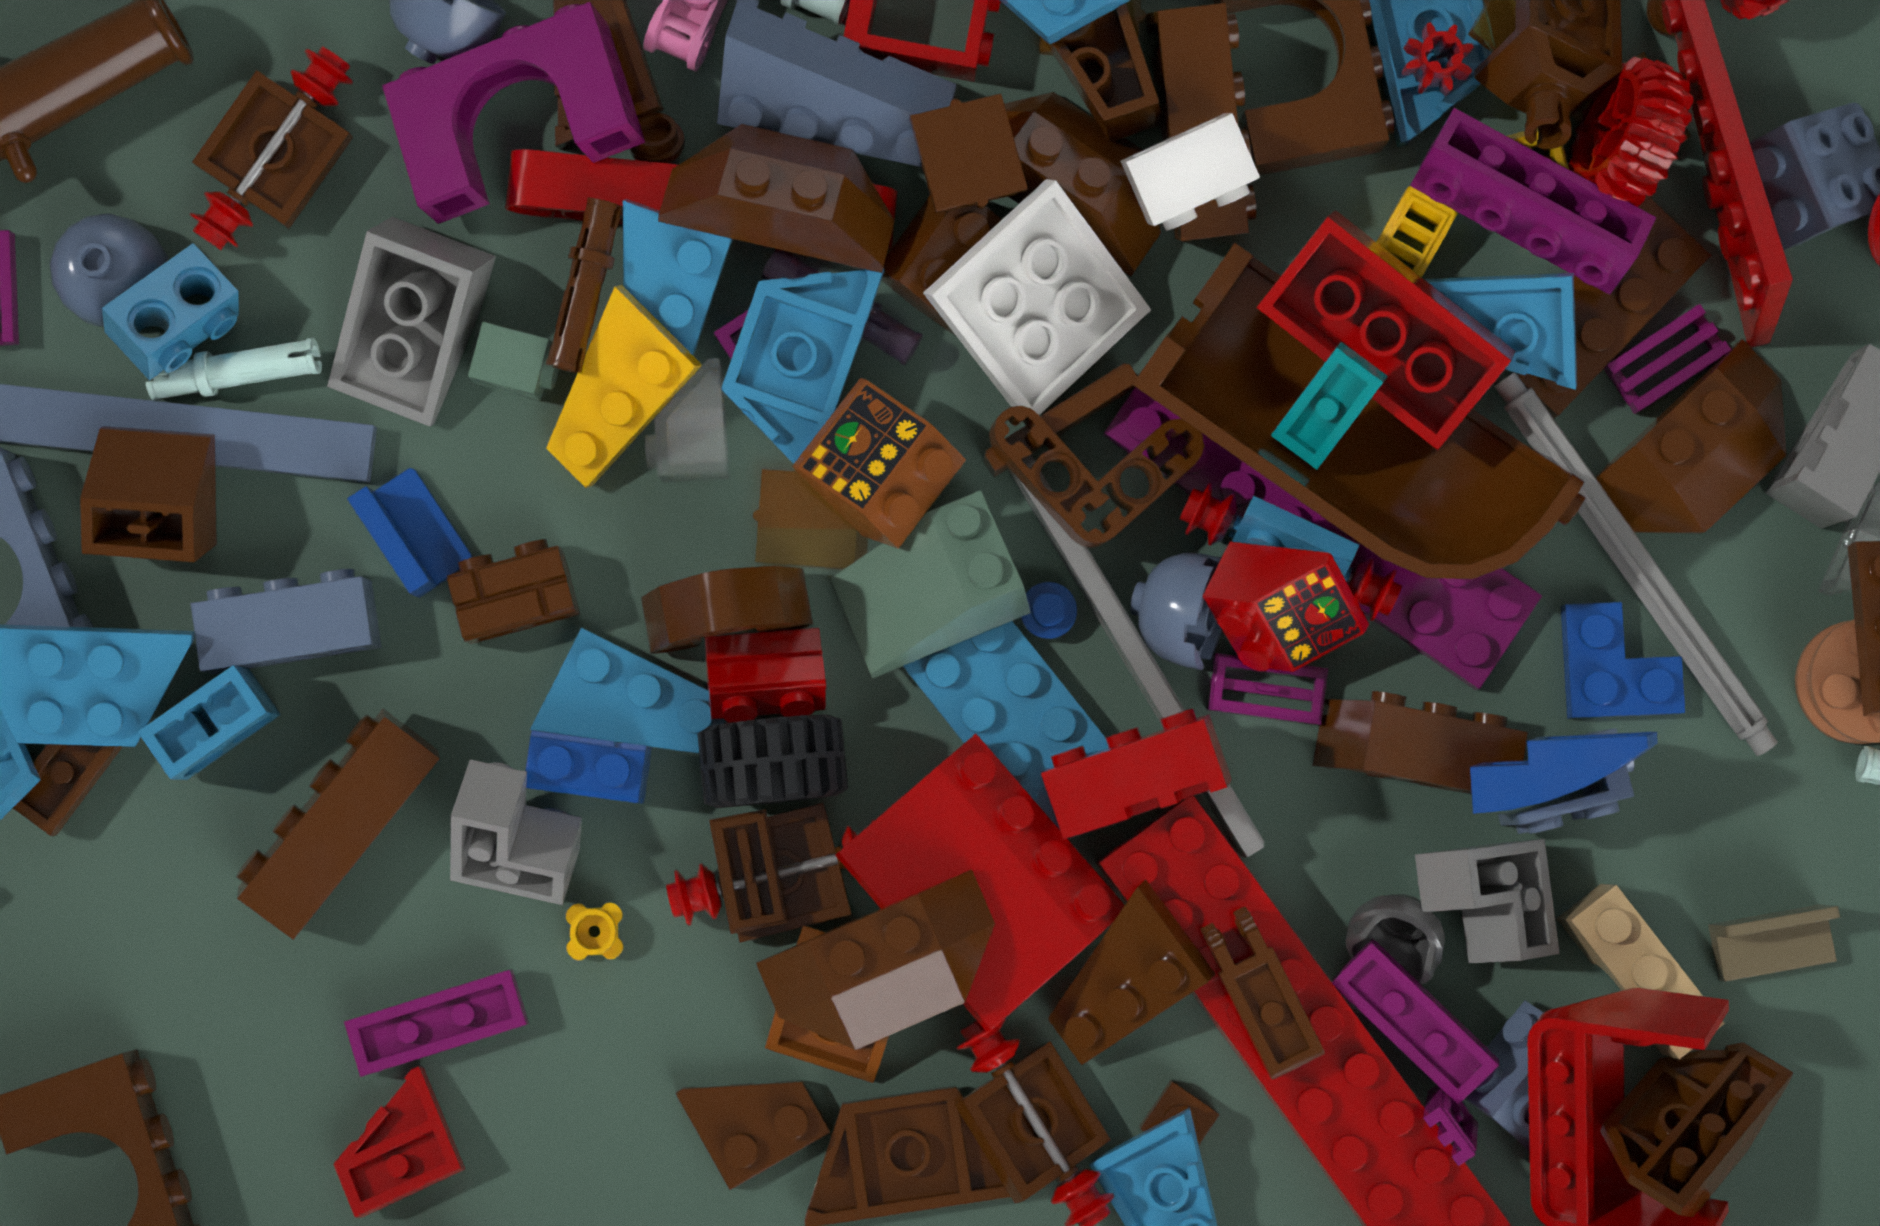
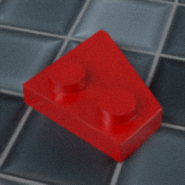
[333,1066,466,1218]

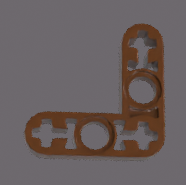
[989,406,1204,548]

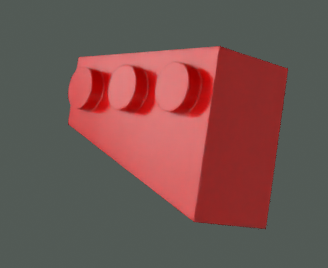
[1041,708,1232,839]

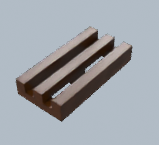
[709,809,788,934]

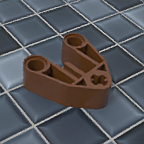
[641,565,813,654]

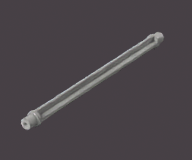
[1494,372,1778,756]

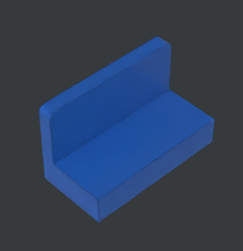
[347,468,473,598]

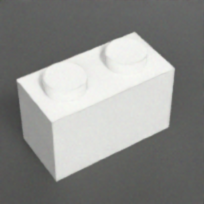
[1121,113,1260,231]

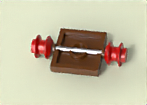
[189,46,353,250]
[666,803,875,943]
[954,1018,1115,1226]

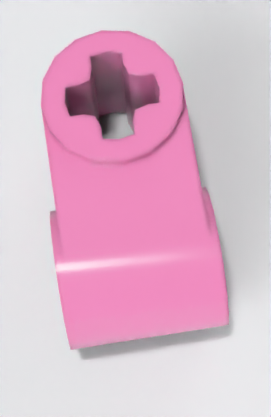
[643,0,727,72]

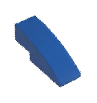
[1470,732,1658,814]

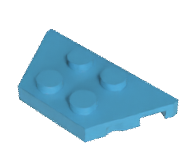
[1369,0,1494,147]
[721,268,884,464]
[0,624,195,747]

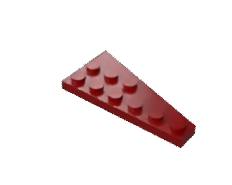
[1662,0,1793,348]

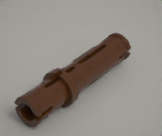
[545,198,623,374]

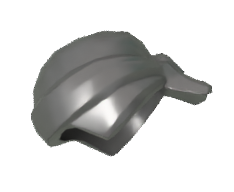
[1345,894,1445,985]

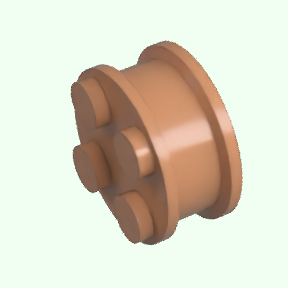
[1795,619,1880,744]

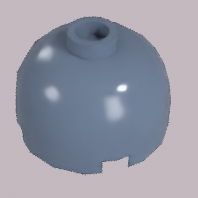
[390,0,506,64]
[50,213,168,327]
[1131,553,1222,670]

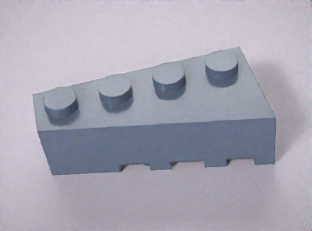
[717,0,956,167]

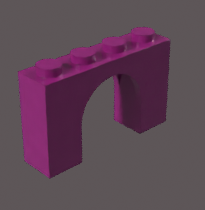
[382,2,645,224]

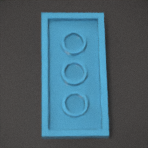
[903,621,1108,830]

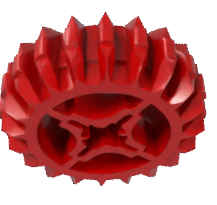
[1568,57,1693,207]

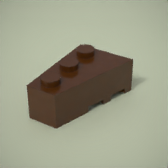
[1312,691,1528,795]

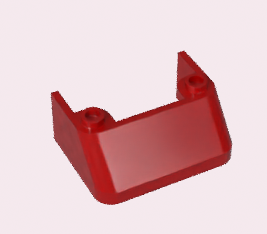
[1527,988,1729,1226]

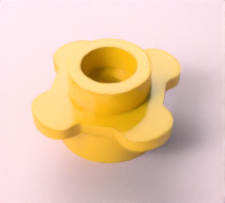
[566,902,624,960]

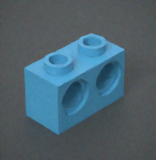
[102,243,239,381]
[138,665,281,780]

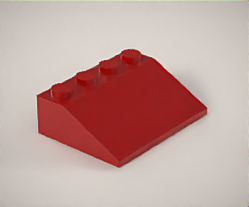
[835,734,1125,1032]

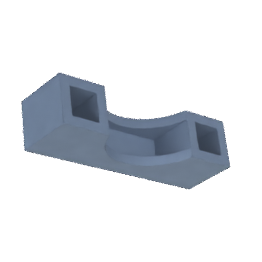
[0,447,94,628]

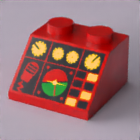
[1203,542,1369,672]

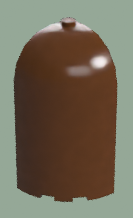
[1132,243,1586,579]

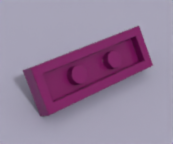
[1332,938,1500,1105]
[344,969,529,1077]

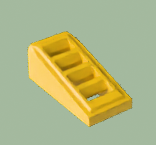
[1376,186,1458,277]

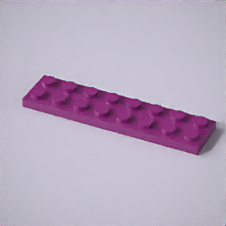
[1103,387,1542,690]

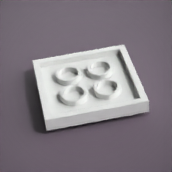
[923,179,1151,415]

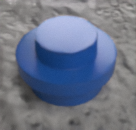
[1021,582,1077,639]

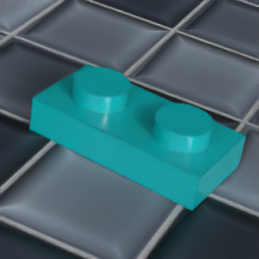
[1271,342,1388,470]

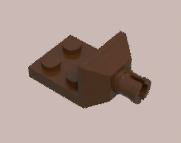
[1474,0,1622,149]

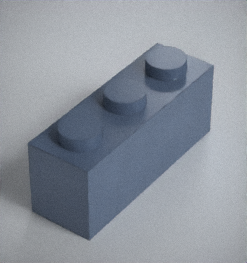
[190,569,382,674]

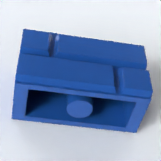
[525,730,652,804]

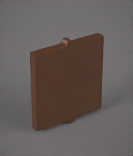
[909,93,1028,214]

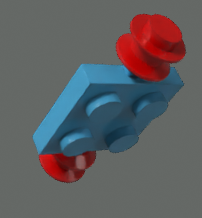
[1179,482,1403,622]

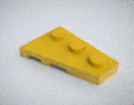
[546,285,702,488]

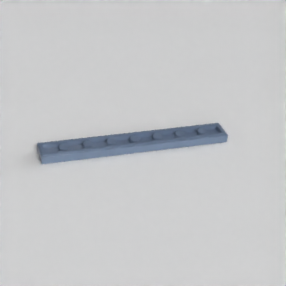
[0,384,377,483]

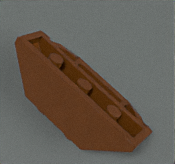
[1004,92,1161,277]
[658,124,894,273]
[1595,339,1787,534]
[756,869,995,1050]
[1600,1042,1794,1217]

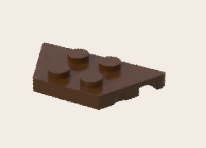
[804,1085,1011,1226]

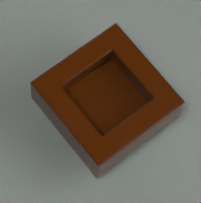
[1139,1080,1220,1145]

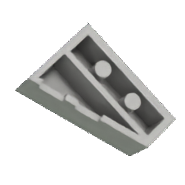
[1764,344,1880,529]

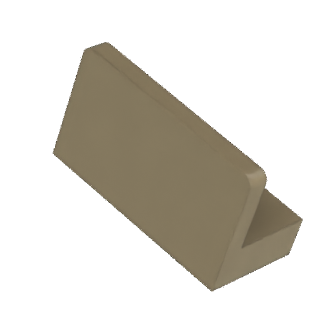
[1708,904,1840,982]

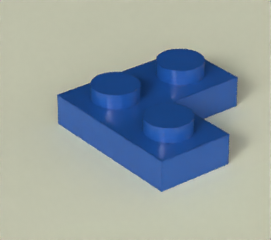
[1561,602,1685,719]

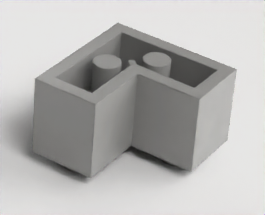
[450,759,582,905]
[1415,839,1560,963]

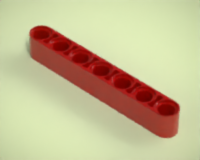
[505,149,898,249]

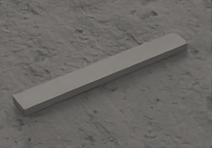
[1008,455,1265,857]

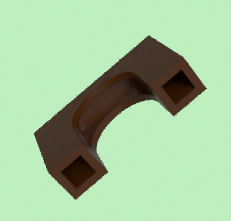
[1213,0,1394,176]
[0,1049,201,1226]

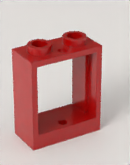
[843,0,1001,82]

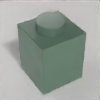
[468,322,559,402]

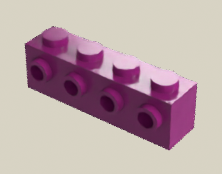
[1410,108,1656,295]

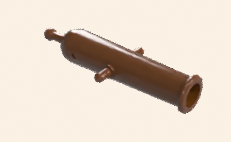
[0,0,194,183]

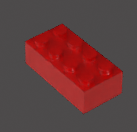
[1256,210,1515,450]

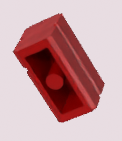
[705,628,826,723]

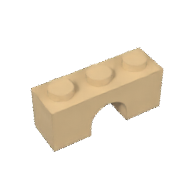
[1556,884,1725,1059]

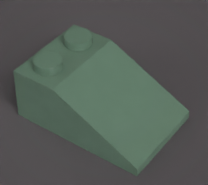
[831,490,1031,679]

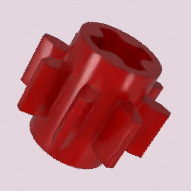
[1401,22,1474,96]

